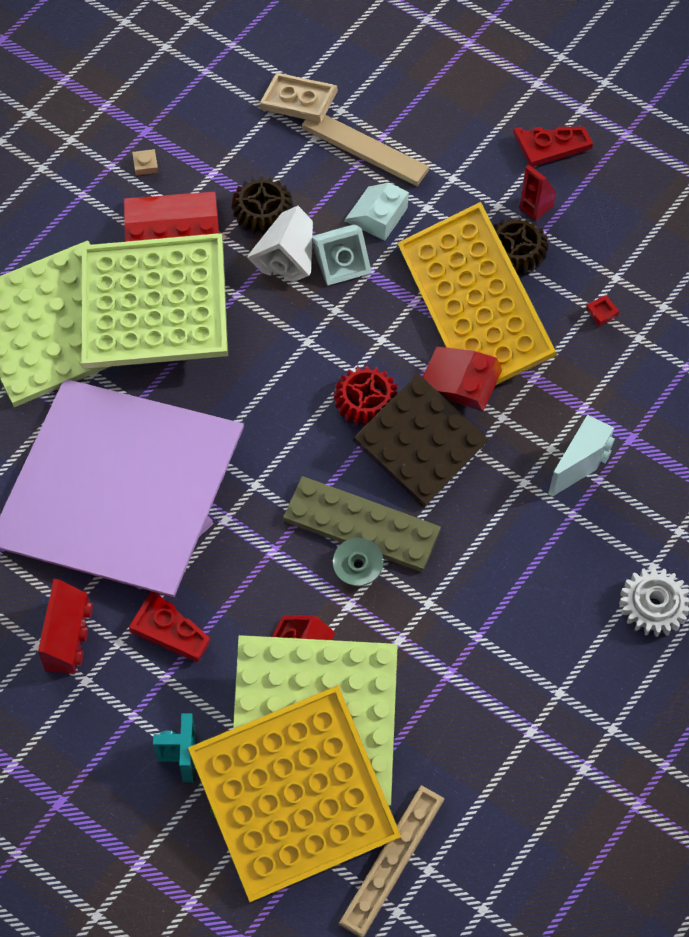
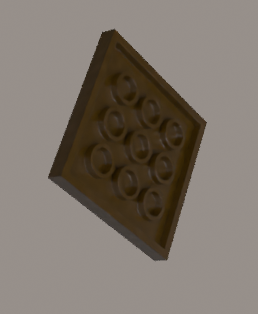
[352,373,489,508]

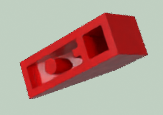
[519,165,556,221]

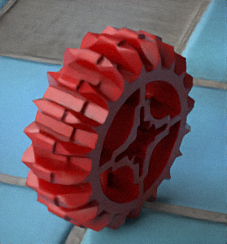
[334,365,398,427]

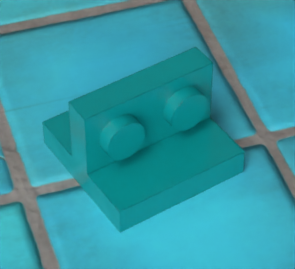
[153,713,195,782]

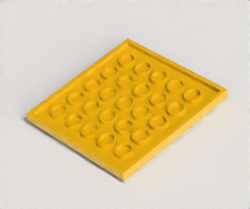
[188,685,401,902]

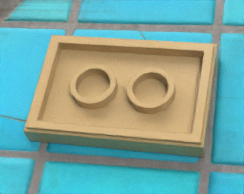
[259,73,338,123]

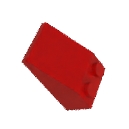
[423,347,502,412]

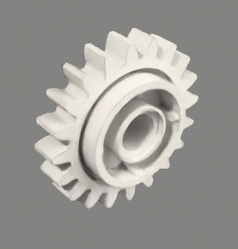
[619,567,689,637]

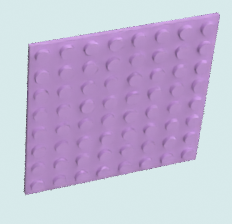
[0,380,244,597]

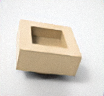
[132,149,158,176]

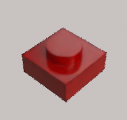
[586,295,620,327]

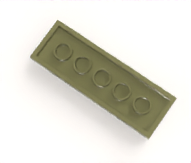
[283,476,441,573]

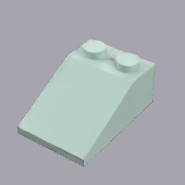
[548,415,615,497]

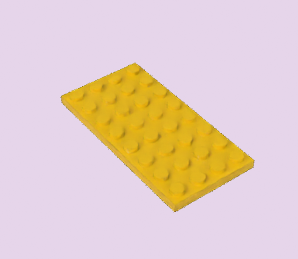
[397,202,557,385]

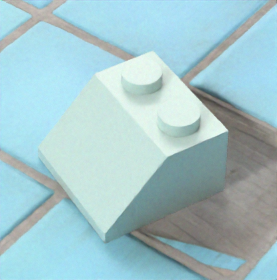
[345,183,409,241]
[312,224,372,285]

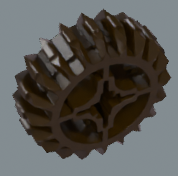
[231,175,293,234]
[493,216,549,275]

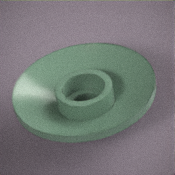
[333,538,384,586]

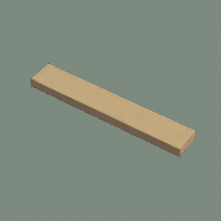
[302,115,429,186]
[339,785,444,937]

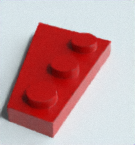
[513,127,593,167]
[129,591,210,663]

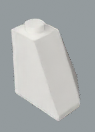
[247,206,313,282]

